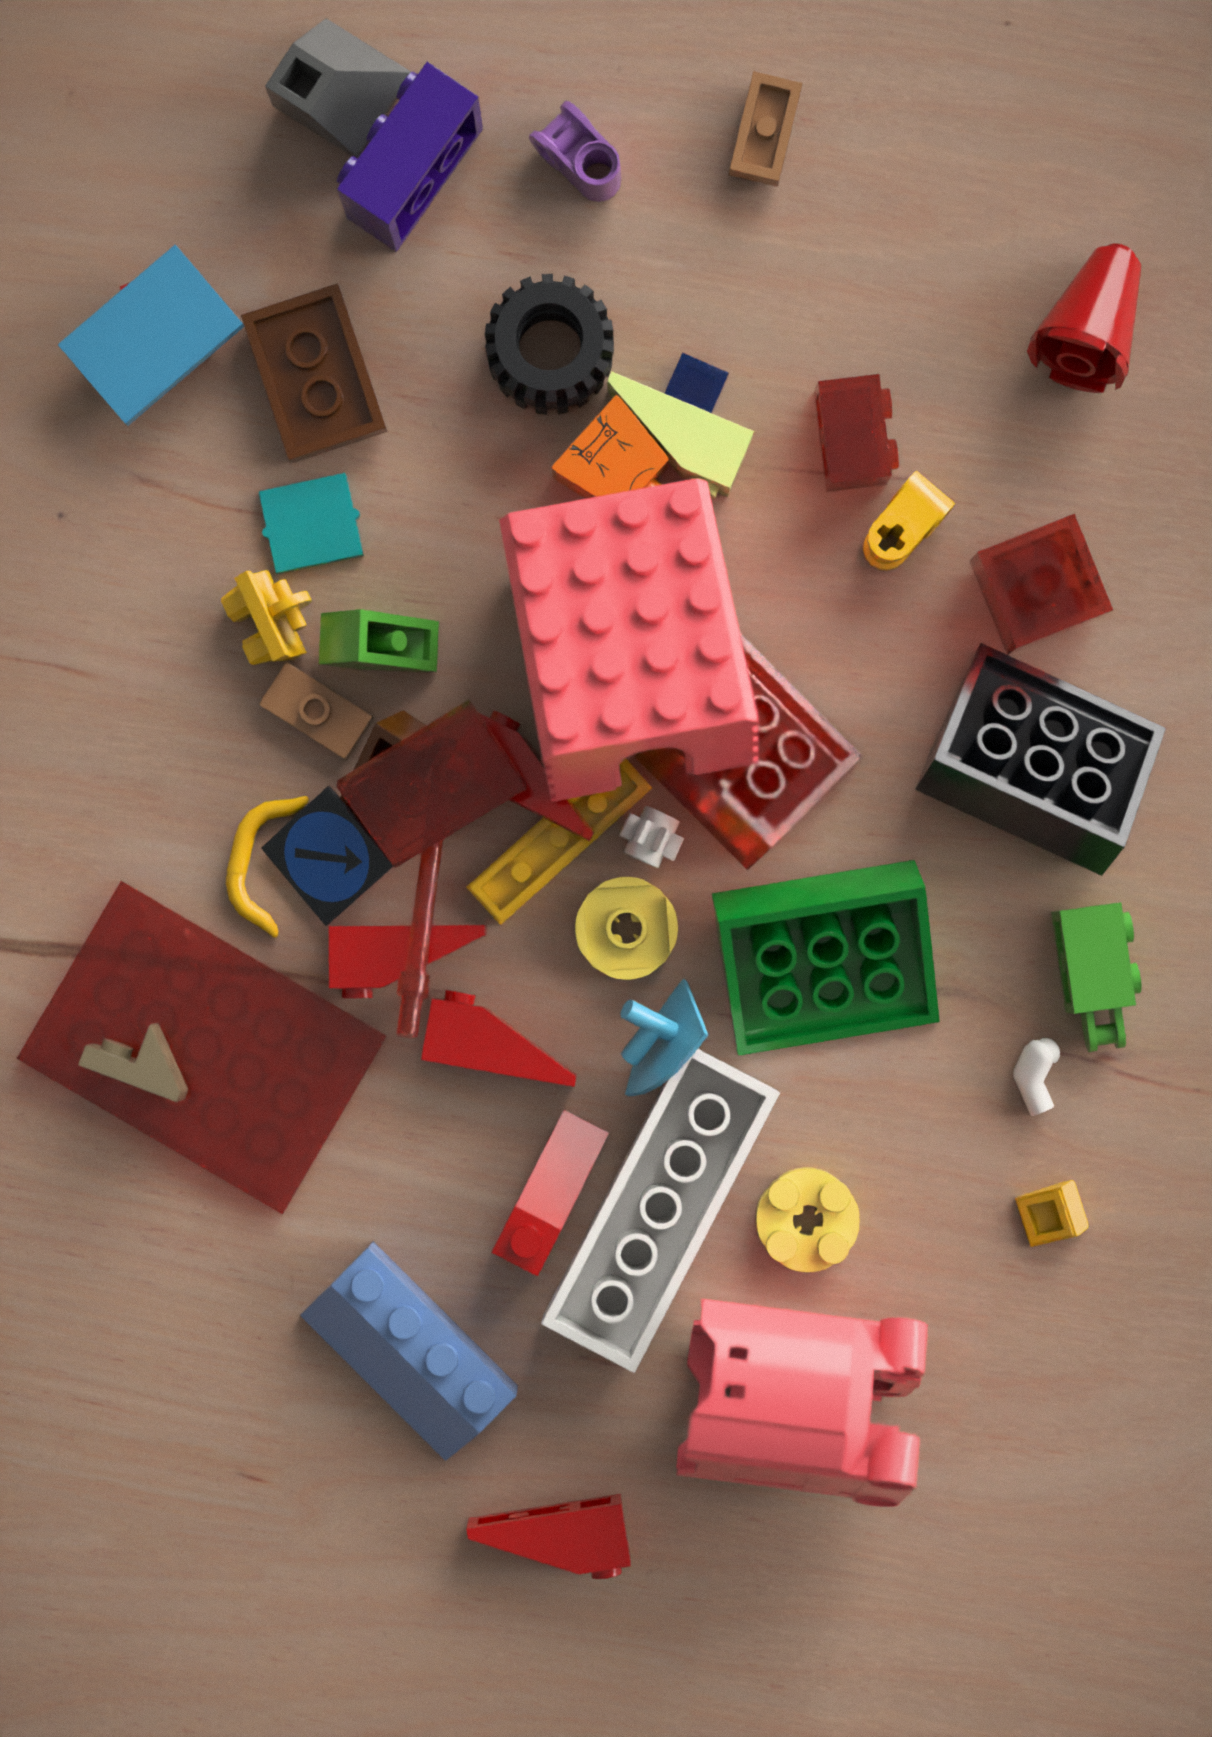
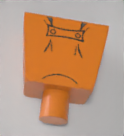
[551,395,669,499]

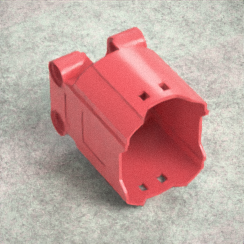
[676,1299,928,1507]

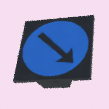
[261,785,395,926]

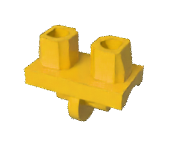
[221,570,312,665]

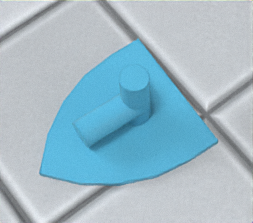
[620,979,708,1097]

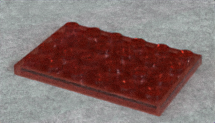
[16,881,388,1214]

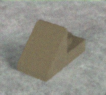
[78,1023,188,1102]

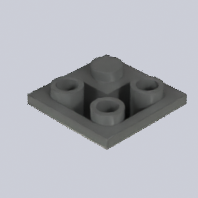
[265,18,411,158]

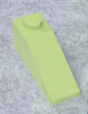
[607,371,754,498]

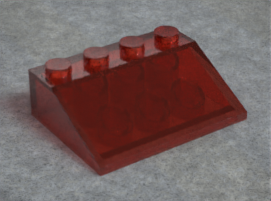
[633,632,862,871]

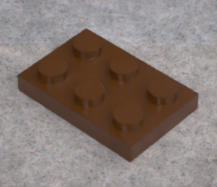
[241,283,388,464]

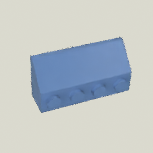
[300,1241,518,1461]

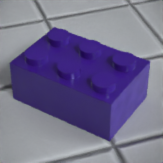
[337,62,483,252]

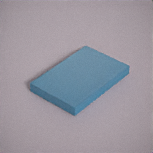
[58,244,245,426]

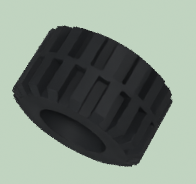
[485,274,614,415]

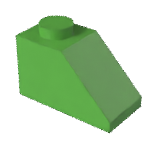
[319,609,439,672]

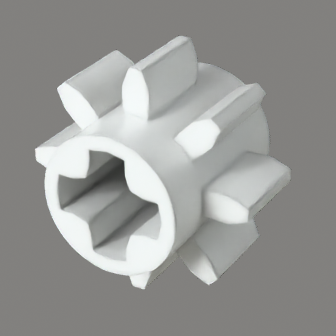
[619,806,684,868]

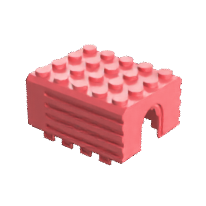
[499,479,758,802]

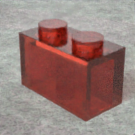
[814,374,899,492]

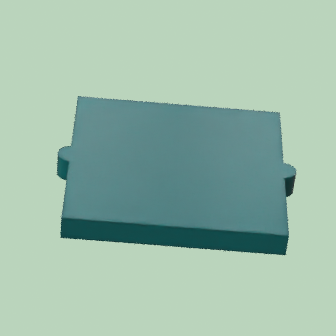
[258,473,364,574]

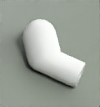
[1013,1038,1060,1116]

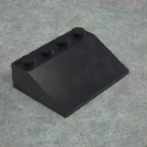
[915,643,1166,876]

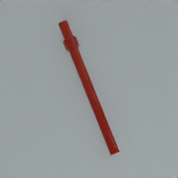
[396,736,457,1039]

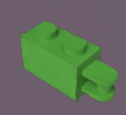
[1051,902,1142,1052]

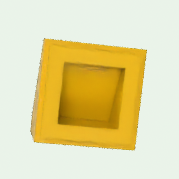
[1015,1180,1088,1247]

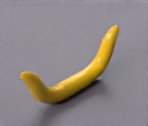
[225,796,309,938]

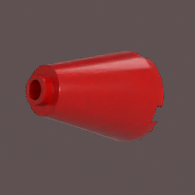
[1027,243,1142,393]

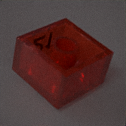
[970,513,1113,655]

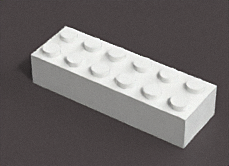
[541,1049,780,1373]

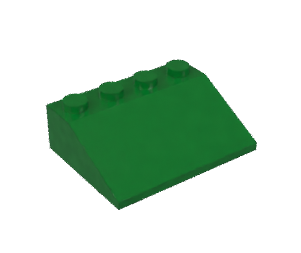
[711,860,940,1056]

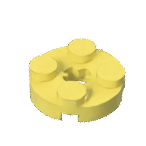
[575,877,678,980]
[755,1167,860,1272]

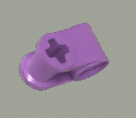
[529,101,622,202]

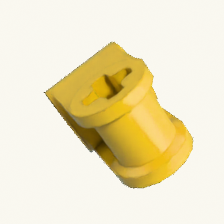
[863,471,955,571]

